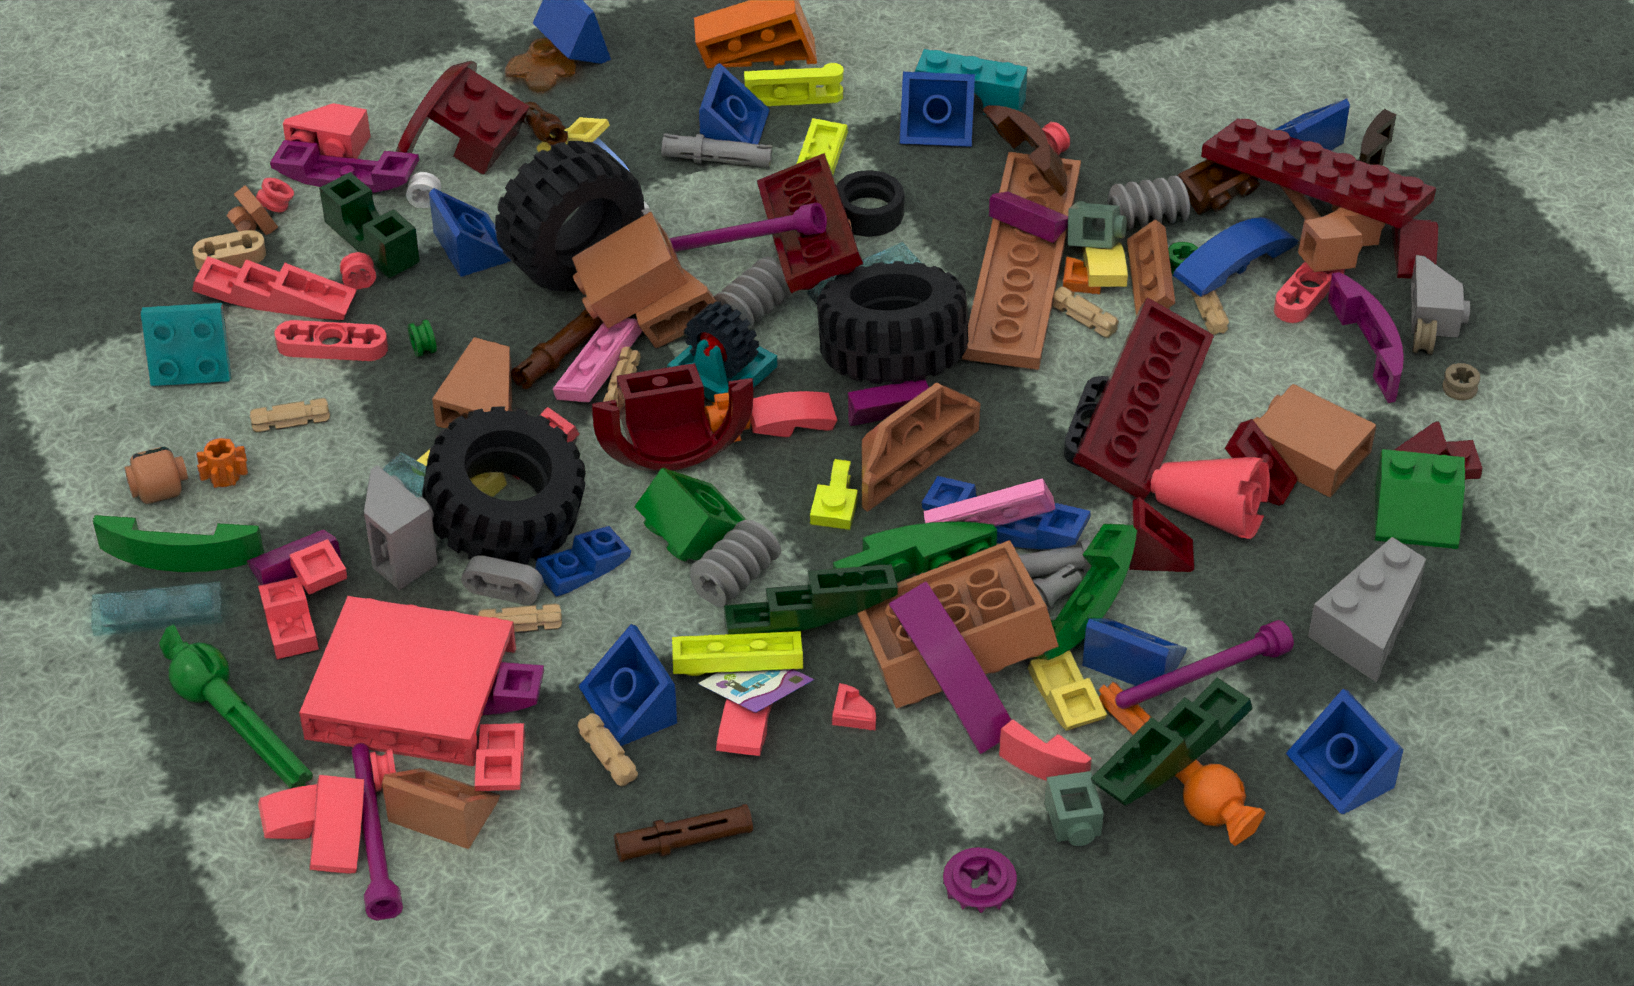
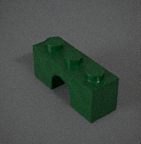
[319,172,420,278]

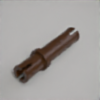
[523,102,568,145]
[511,309,603,389]
[614,804,753,862]

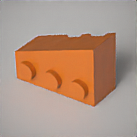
[694,0,817,68]

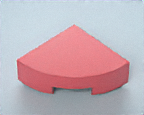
[832,683,876,730]

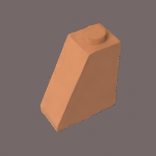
[636,268,717,348]
[432,337,512,428]

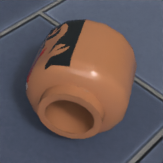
[124,446,188,504]

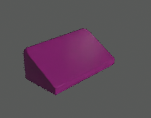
[989,191,1068,243]
[848,379,929,426]
[247,529,341,585]

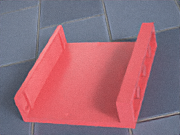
[299,596,516,766]

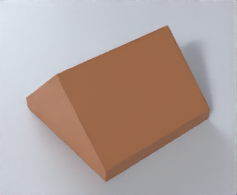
[382,768,500,849]

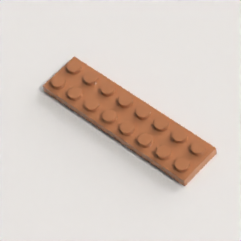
[962,152,1081,370]

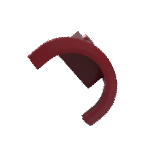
[395,60,530,175]
[592,363,753,471]

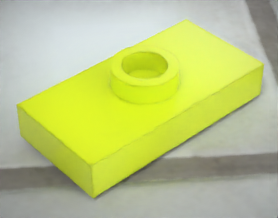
[797,118,848,175]

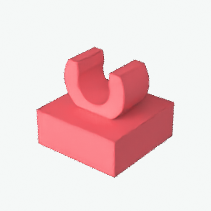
[289,539,347,595]

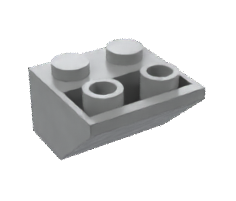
[364,465,438,590]

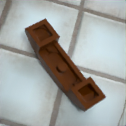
[983,105,1067,196]

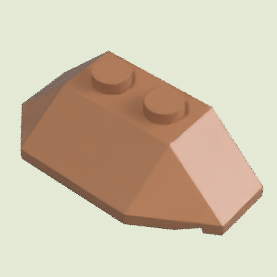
[861,382,981,512]

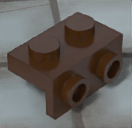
[1177,159,1260,215]

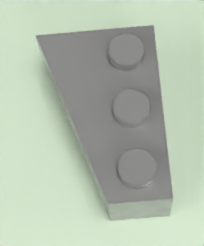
[1308,537,1426,682]

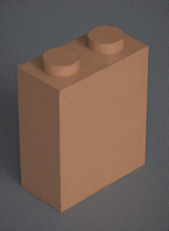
[572,212,688,329]
[1253,384,1376,497]

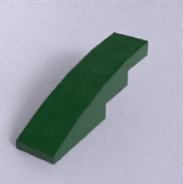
[724,564,898,635]
[1091,677,1253,806]

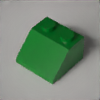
[1375,449,1465,549]
[634,468,747,562]

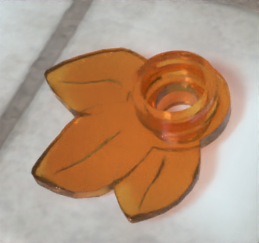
[505,38,576,92]

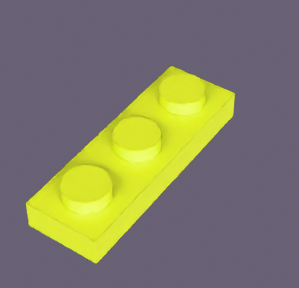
[672,631,803,676]

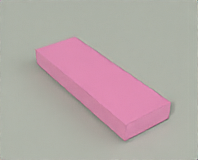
[552,318,642,402]
[923,478,1056,527]

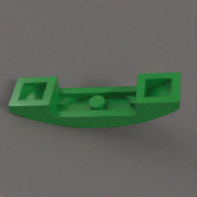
[93,515,264,572]
[1034,524,1137,660]

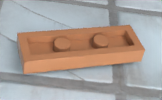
[1127,219,1175,316]

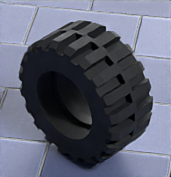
[495,141,645,291]
[817,261,969,384]
[422,406,586,565]

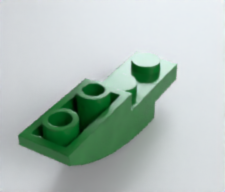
[833,521,997,582]

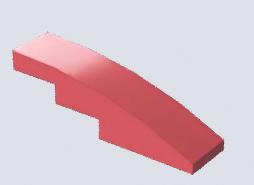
[192,256,357,320]

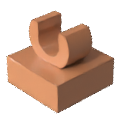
[227,185,278,235]

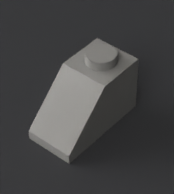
[1411,255,1470,338]

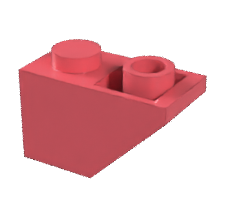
[283,103,371,159]

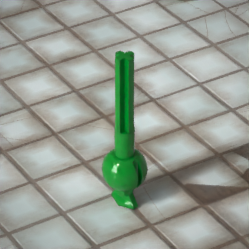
[159,624,313,789]

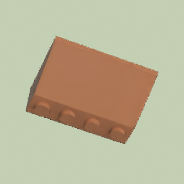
[857,540,1059,709]

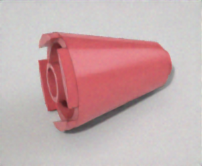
[1151,457,1270,539]

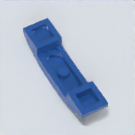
[1173,217,1299,297]
[922,476,1091,549]

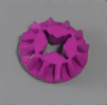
[943,847,1017,914]

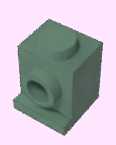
[1068,201,1127,249]
[1044,771,1104,846]

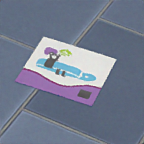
[698,669,814,713]

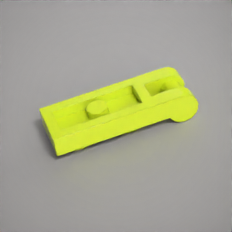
[744,63,844,106]

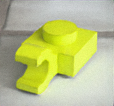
[810,459,858,530]

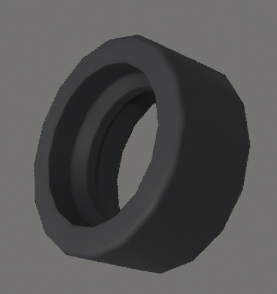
[837,170,905,237]

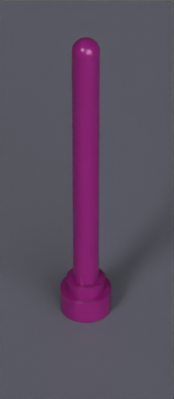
[669,203,827,252]
[1115,620,1294,709]
[352,743,403,921]

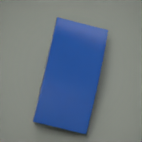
[535,526,631,597]

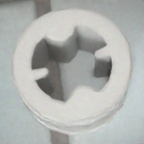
[406,172,442,208]

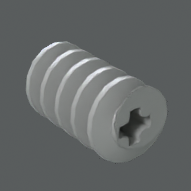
[1107,176,1190,230]
[714,256,794,329]
[690,520,781,608]

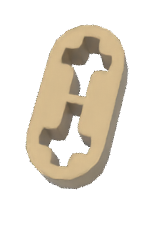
[193,230,266,270]

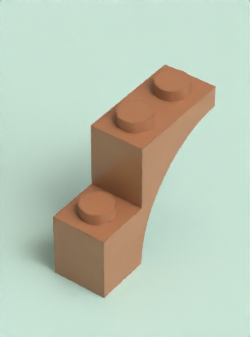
[1298,205,1385,272]

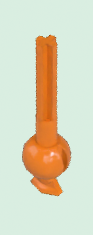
[1098,682,1266,846]

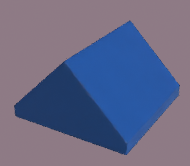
[533,0,611,64]
[699,63,770,144]
[900,71,975,147]
[1273,98,1350,151]
[429,188,511,277]
[1082,618,1187,696]
[579,624,677,746]
[1286,689,1404,814]

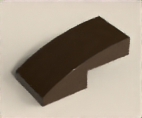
[1359,109,1396,165]

